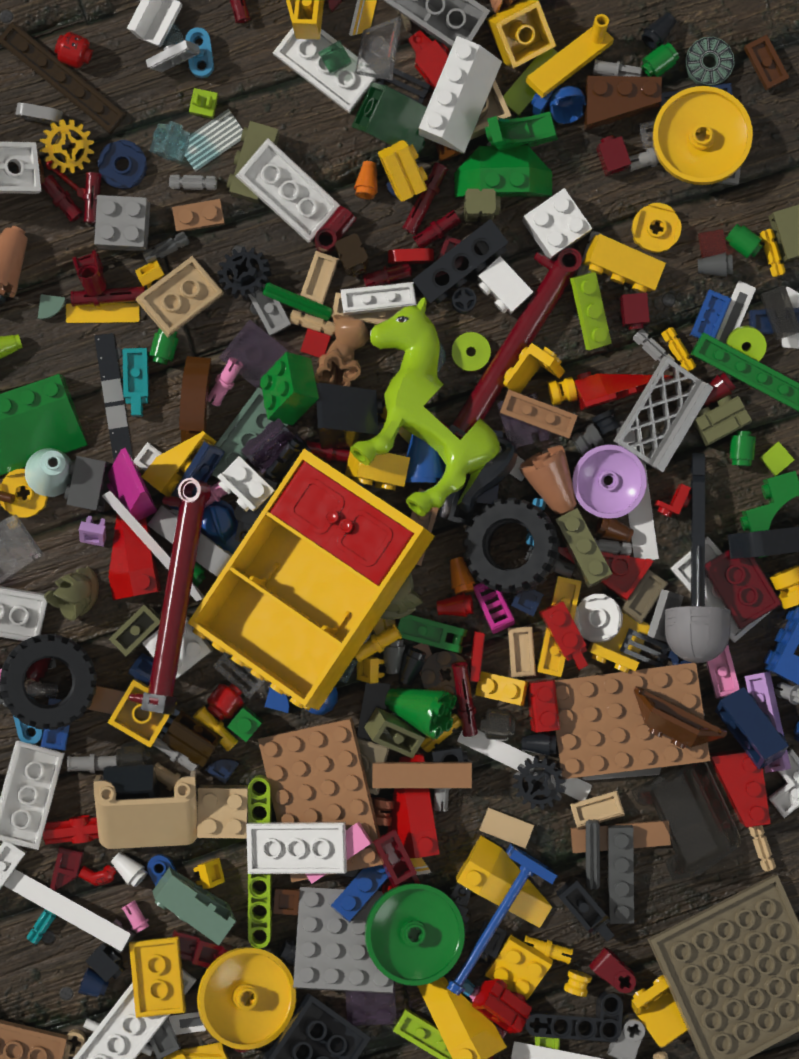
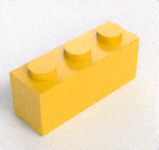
[582,234,666,293]

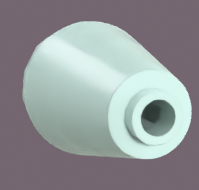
[25,448,72,497]

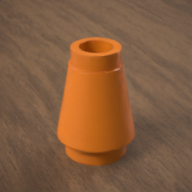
[354,161,378,200]
[450,557,475,595]

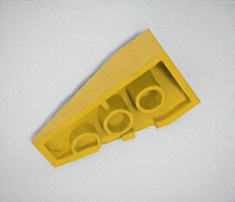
[418,976,507,1059]

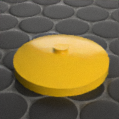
[652,86,753,185]
[197,947,296,1050]

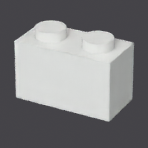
[477,256,533,315]

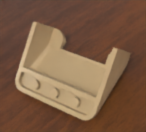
[94,771,197,849]

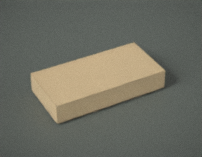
[300,251,339,305]
[508,626,536,677]
[570,791,625,830]
[479,807,534,848]

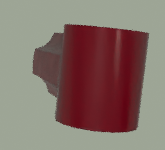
[315,205,357,254]

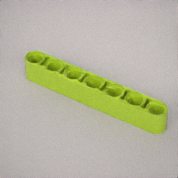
[248,775,272,949]

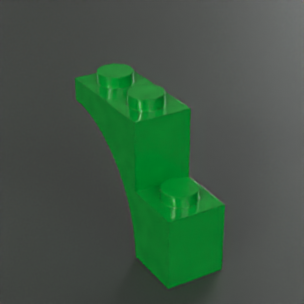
[485,111,558,151]
[740,471,799,558]

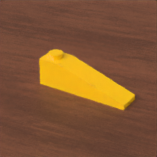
[456,835,552,928]

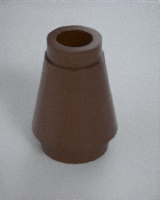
[595,517,634,543]

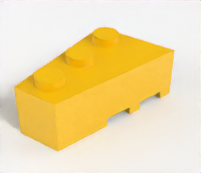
[286,0,324,40]

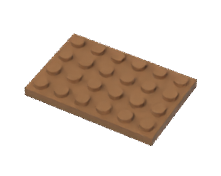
[555,663,710,779]
[258,718,383,882]

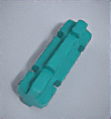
[27,909,56,944]

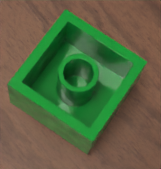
[260,352,319,425]

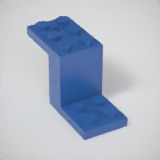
[764,605,799,741]

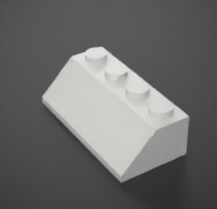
[418,36,502,154]

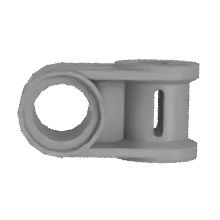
[608,1012,645,1059]

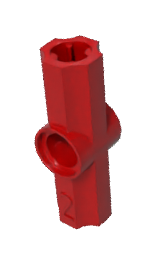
[43,815,99,845]

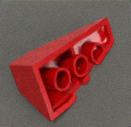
[108,514,162,600]
[387,753,440,858]

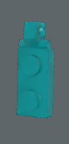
[122,348,149,417]

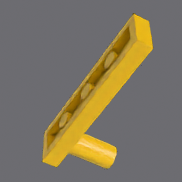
[526,14,614,98]

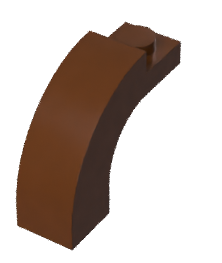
[179,356,211,443]

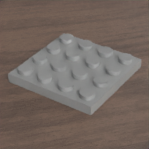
[293,887,394,994]

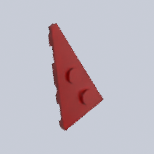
[558,547,654,601]

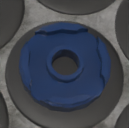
[98,140,147,190]

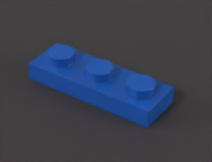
[331,865,389,923]

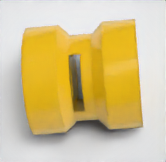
[548,377,577,406]

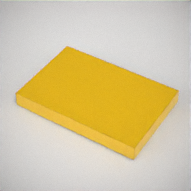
[129,936,186,1018]

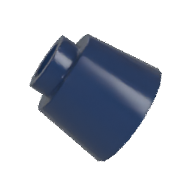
[78,967,109,997]

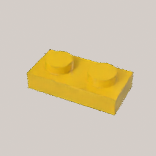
[475,671,529,706]

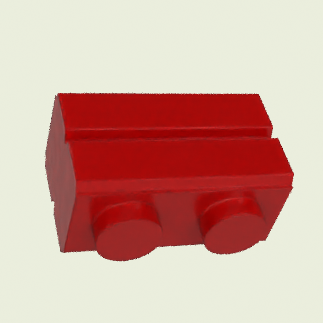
[527,679,560,733]
[472,979,532,1033]

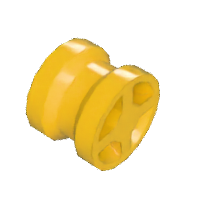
[563,969,592,997]

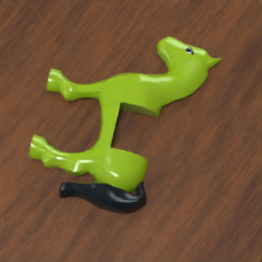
[350,297,518,516]

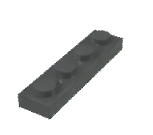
[607,825,634,924]

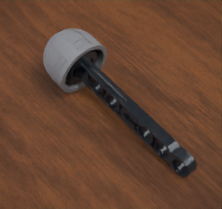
[665,453,730,663]

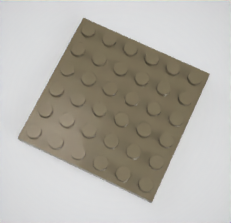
[647,874,799,1059]

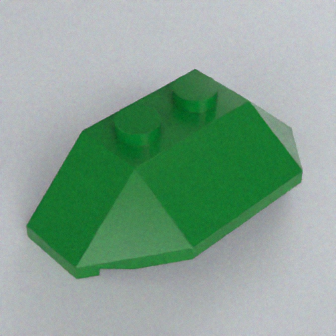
[454,145,552,198]

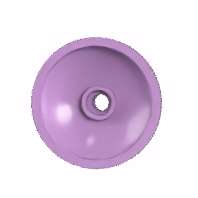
[572,444,647,518]

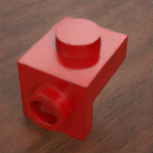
[654,484,692,517]

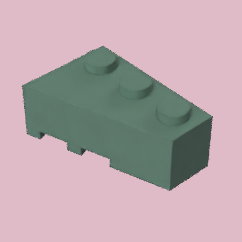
[152,867,236,945]

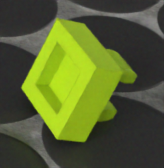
[189,88,219,119]

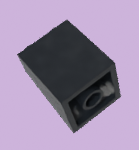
[316,383,384,449]

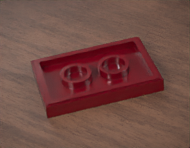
[705,550,782,629]

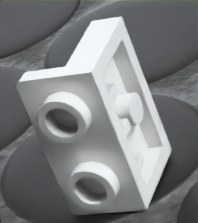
[217,456,275,512]

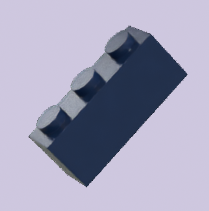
[715,687,788,770]

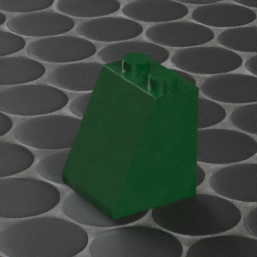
[351,82,427,154]

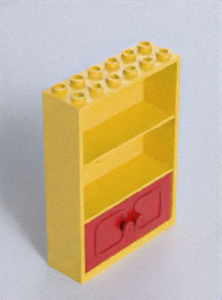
[188,449,435,711]

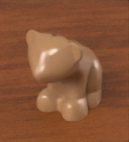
[315,314,370,387]

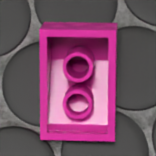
[107,448,157,521]

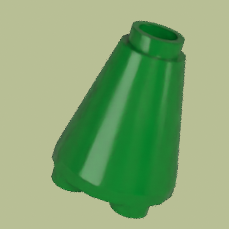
[385,688,457,739]

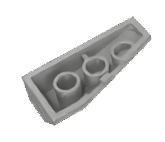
[383,0,490,49]

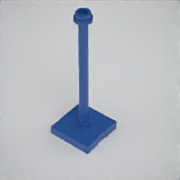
[447,843,557,996]

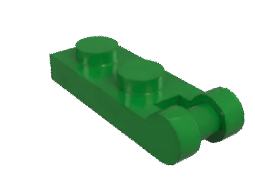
[398,614,468,654]

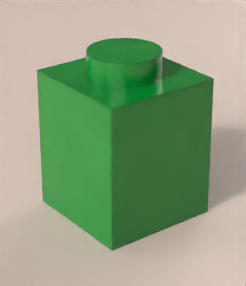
[227,706,264,742]

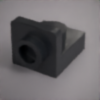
[469,921,507,963]

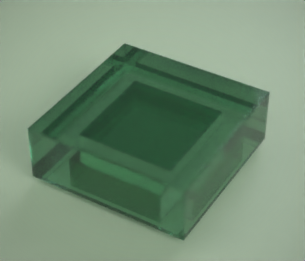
[318,40,352,75]

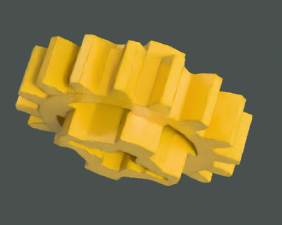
[40,119,94,173]

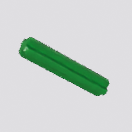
[263,283,333,321]

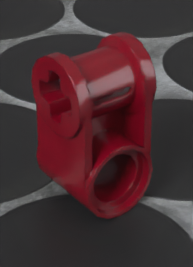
[72,249,106,296]
[589,947,636,993]

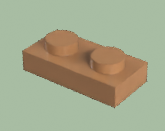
[172,199,225,233]

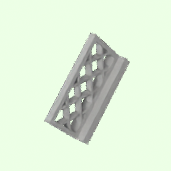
[614,356,714,472]

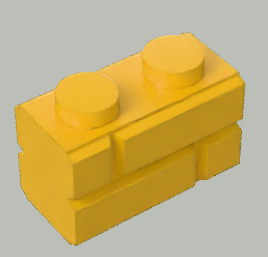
[377,140,428,201]

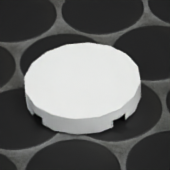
[574,594,623,643]

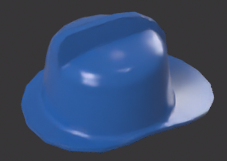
[201,500,241,554]

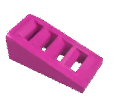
[473,583,515,634]

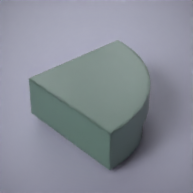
[38,294,66,320]

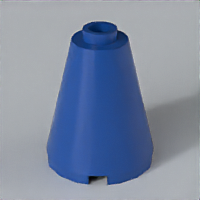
[405,434,446,483]

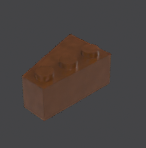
[584,76,662,132]

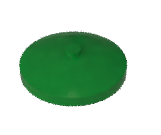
[365,883,465,986]

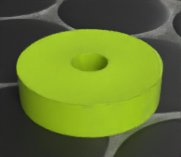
[726,326,767,362]
[451,332,491,372]

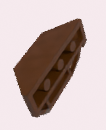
[634,686,727,749]

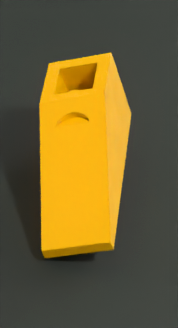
[141,431,217,497]

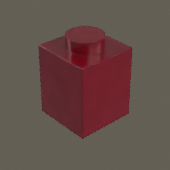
[596,135,631,177]
[620,292,650,330]

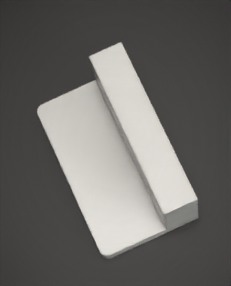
[127,0,182,47]

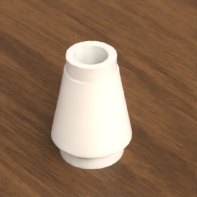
[111,852,148,888]

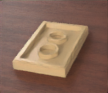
[136,256,224,337]

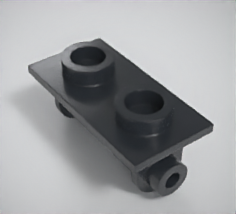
[265,434,311,484]

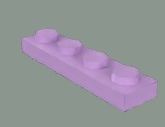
[745,671,791,773]

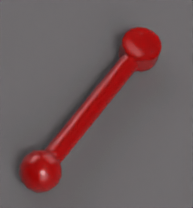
[46,161,85,198]

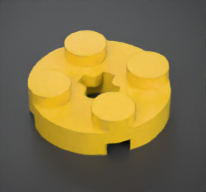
[631,203,682,253]
[0,469,49,518]

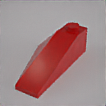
[574,371,674,411]

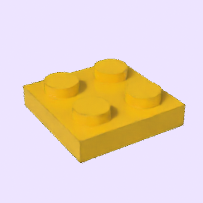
[485,935,553,1000]

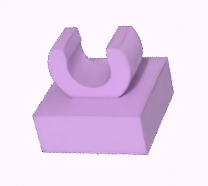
[79,516,106,547]

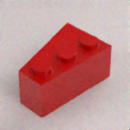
[709,749,771,827]

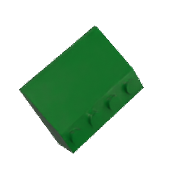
[0,374,88,476]

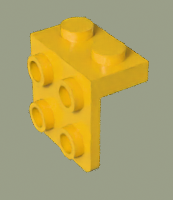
[503,343,565,394]
[587,613,650,673]
[632,975,688,1048]

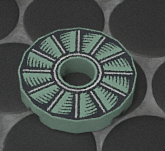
[685,37,734,86]

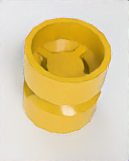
[770,565,799,609]

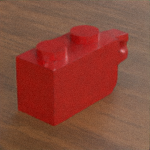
[409,30,450,91]
[539,601,588,670]

